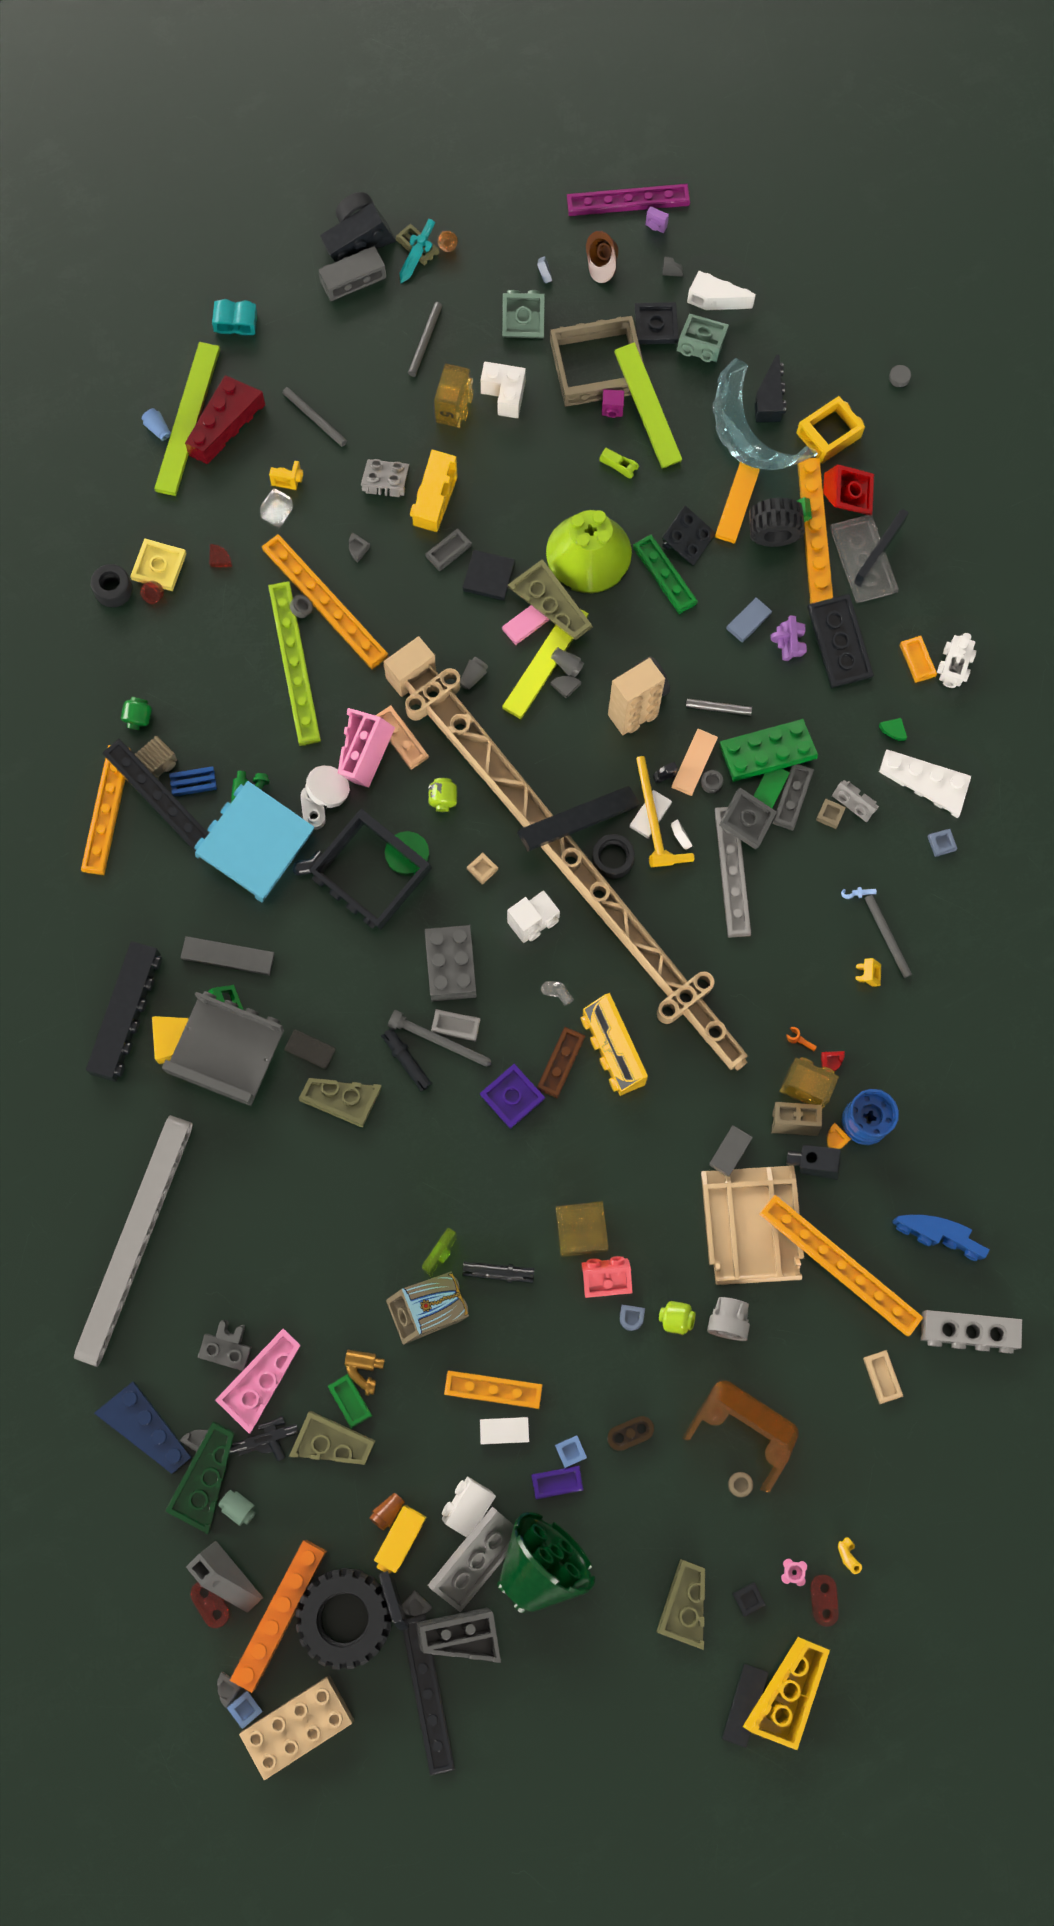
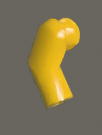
[838,1537,862,1574]

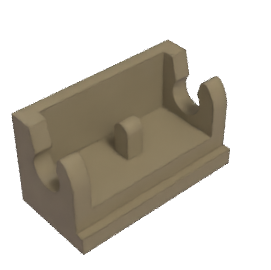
[772,1102,822,1136]

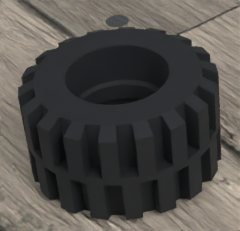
[749,498,805,547]

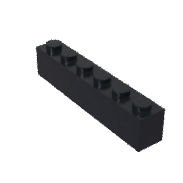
[86,941,162,1082]

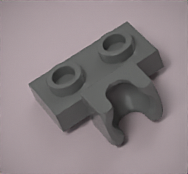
[198,1319,252,1371]

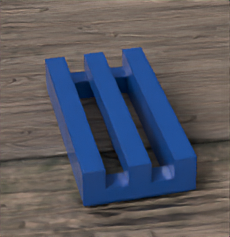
[169,766,217,796]

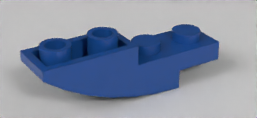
[892,1215,990,1261]

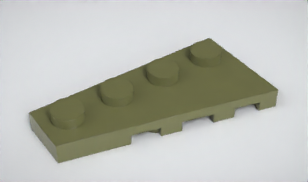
[508,559,593,640]

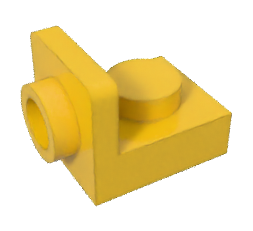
[269,461,303,490]

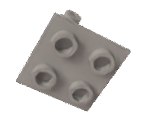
[361,459,409,497]

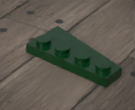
[165,1422,235,1534]

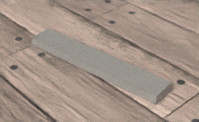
[714,807,751,938]

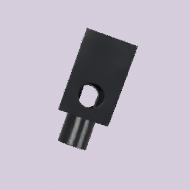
[787,1145,841,1180]

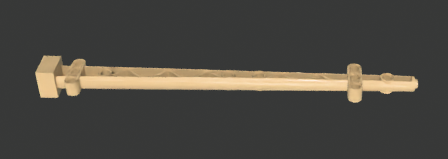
[384,636,748,1071]

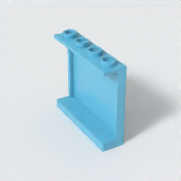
[194,781,314,903]

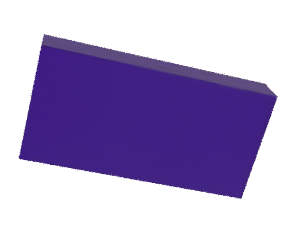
[532,1466,583,1499]

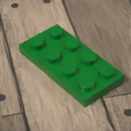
[719,719,818,782]

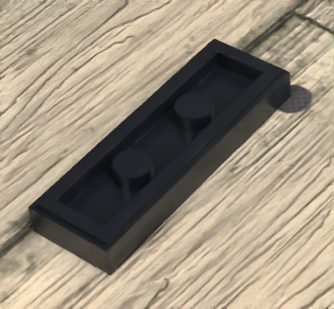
[722,1663,769,1748]

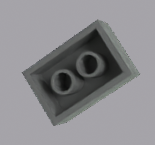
[425,925,477,1002]

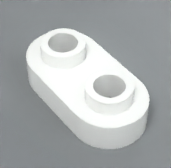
[301,787,326,830]

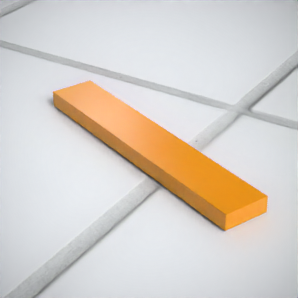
[81,745,131,875]

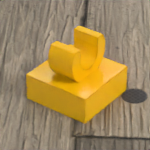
[856,958,881,986]

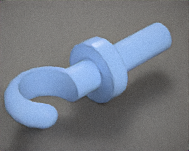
[841,887,876,899]

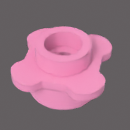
[781,1559,807,1586]

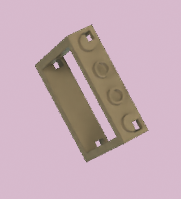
[550,316,644,407]

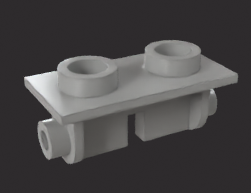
[832,780,879,822]

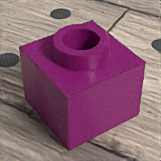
[602,389,624,418]

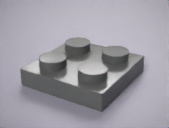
[719,788,777,849]

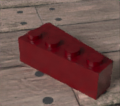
[185,375,265,464]

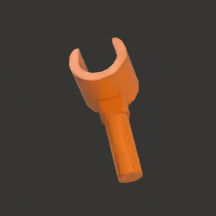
[787,1027,817,1051]

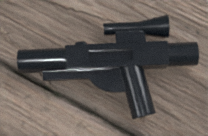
[229,1415,299,1462]

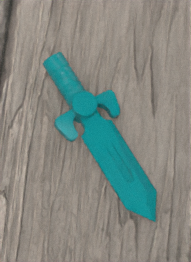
[399,219,435,283]

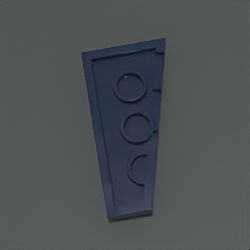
[94,1382,192,1474]

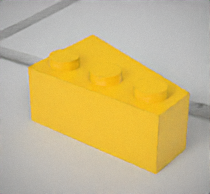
[410,449,457,532]

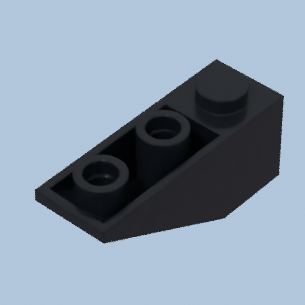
[754,355,787,422]

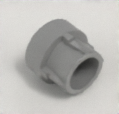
[707,1297,750,1341]

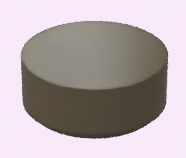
[728,1472,753,1497]

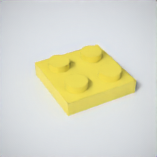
[130,539,187,591]

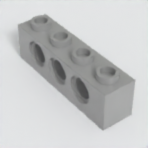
[921,1310,1022,1354]

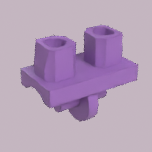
[771,616,807,661]

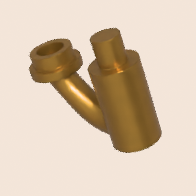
[344,1350,385,1396]

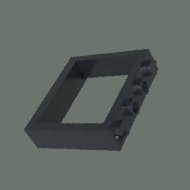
[309,809,432,930]

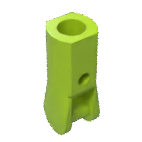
[599,447,639,479]

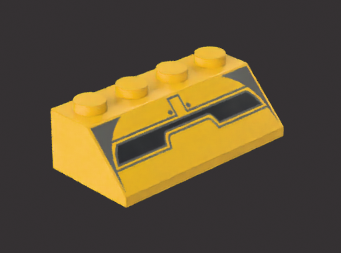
[581,993,648,1096]

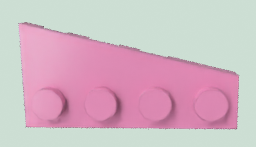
[215,1329,301,1434]

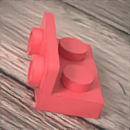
[581,1256,632,1298]

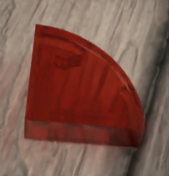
[209,544,232,567]

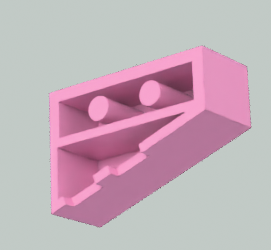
[338,708,395,788]

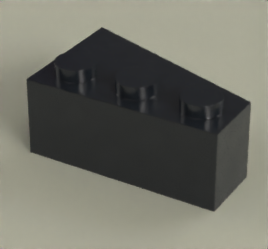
[320,202,397,262]

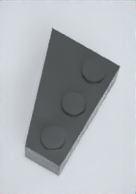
[415,1607,501,1663]

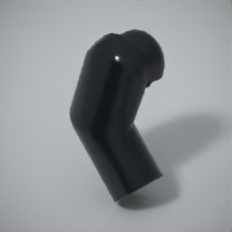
[293,851,322,876]

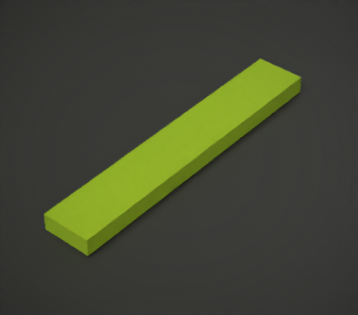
[615,342,682,469]

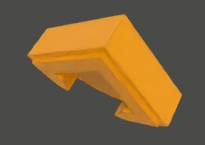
[827,1123,851,1149]

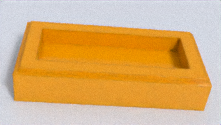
[900,636,937,683]

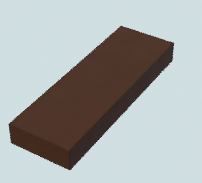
[537,1027,585,1099]

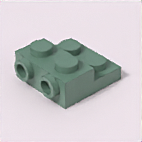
[502,290,544,338]
[677,313,729,362]

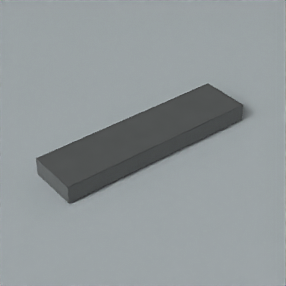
[180,936,275,976]

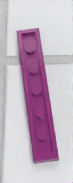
[567,184,690,216]

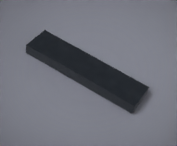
[854,509,909,587]

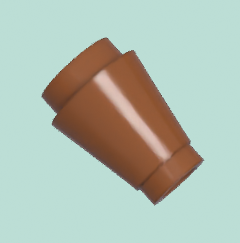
[370,1493,405,1531]

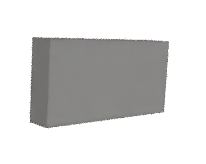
[431,1009,481,1042]

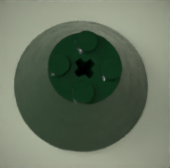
[497,1512,595,1613]

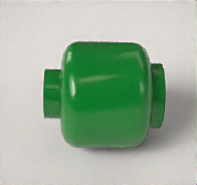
[121,697,152,731]

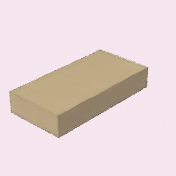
[863,1350,903,1404]

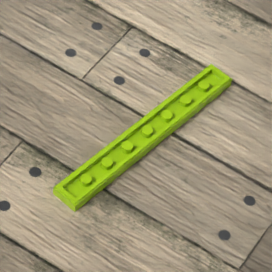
[154,342,220,496]
[268,581,321,746]

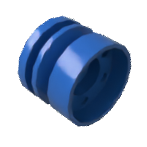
[841,1089,899,1145]

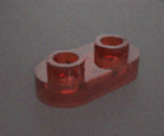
[811,1574,839,1627]
[190,1582,230,1628]

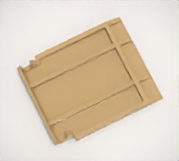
[701,1166,804,1285]

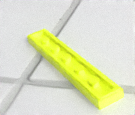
[502,609,588,719]

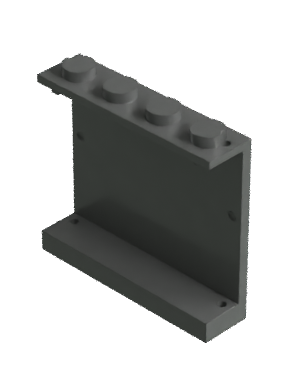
[162,991,284,1106]

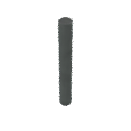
[686,699,752,716]

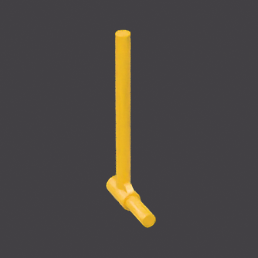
[636,756,694,867]

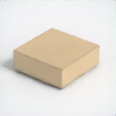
[467,853,498,885]

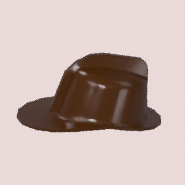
[586,231,619,283]

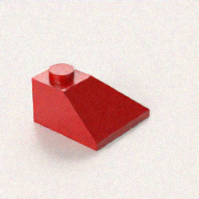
[823,464,874,516]

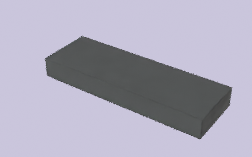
[772,764,814,831]

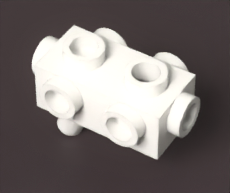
[937,633,977,688]

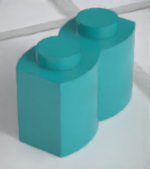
[212,299,257,335]

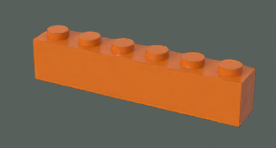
[230,1540,327,1693]

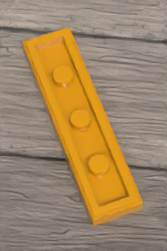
[715,461,761,544]
[444,1370,542,1409]

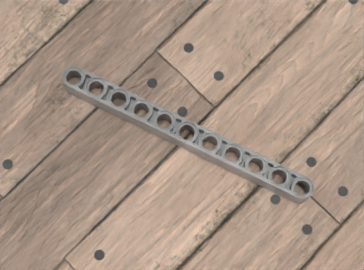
[74,1115,193,1367]

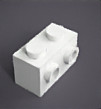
[442,1476,496,1537]

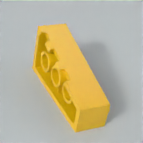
[743,1637,830,1750]

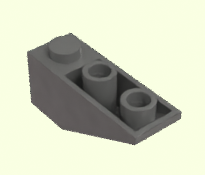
[186,1541,263,1613]

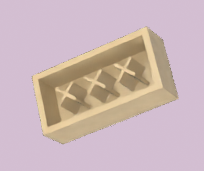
[608,658,665,735]
[239,1675,354,1780]

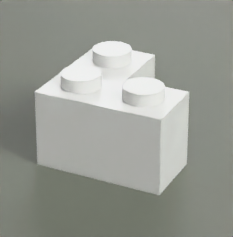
[481,362,526,418]
[507,890,560,943]

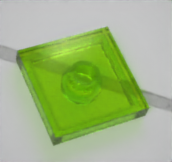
[422,1228,457,1277]

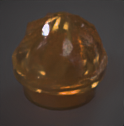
[437,230,458,252]

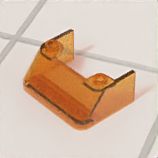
[683,1381,798,1493]

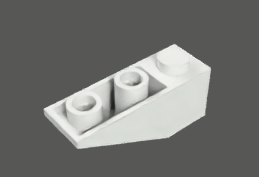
[687,271,756,310]

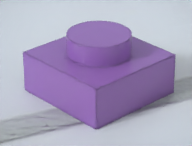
[646,206,669,233]

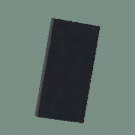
[807,594,874,688]

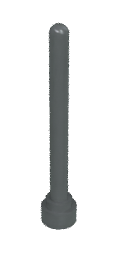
[388,1010,491,1067]

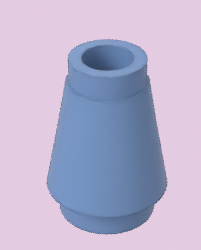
[141,408,171,441]

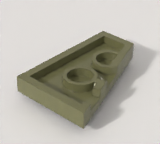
[299,1078,382,1128]
[289,1411,375,1465]
[656,1559,705,1650]

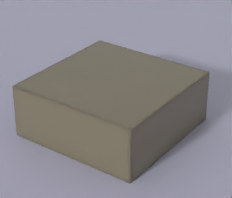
[816,799,846,829]

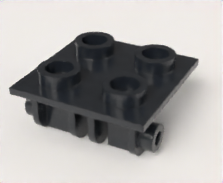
[662,505,716,566]

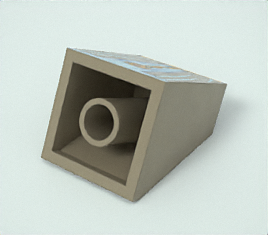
[386,1271,469,1345]

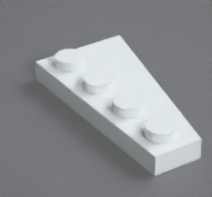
[879,749,971,818]

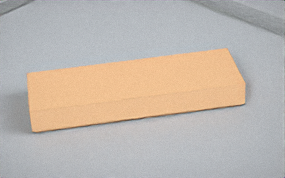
[375,705,429,770]
[671,729,718,796]

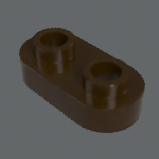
[607,1416,654,1451]

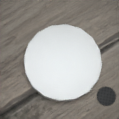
[305,765,350,808]

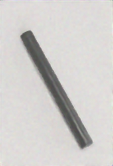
[408,302,442,377]
[282,387,347,447]
[864,894,912,978]

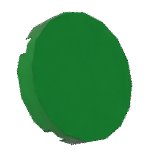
[385,831,429,876]

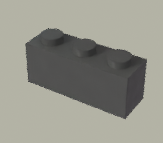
[318,246,386,301]

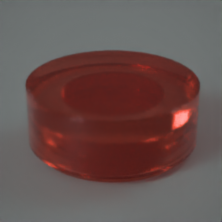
[140,581,164,604]

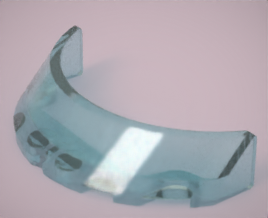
[713,358,818,470]

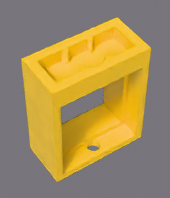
[796,396,865,464]
[374,1505,427,1573]

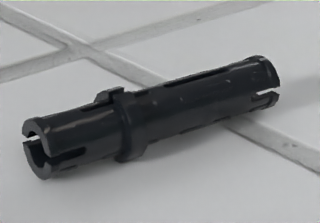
[381,1028,433,1092]
[462,1261,534,1283]

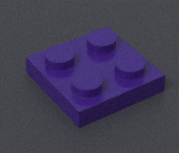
[480,1064,545,1129]

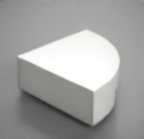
[671,819,692,850]

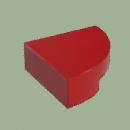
[821,1051,845,1076]

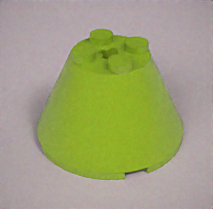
[546,510,632,593]

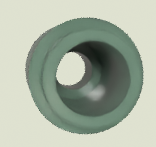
[218,1490,256,1526]

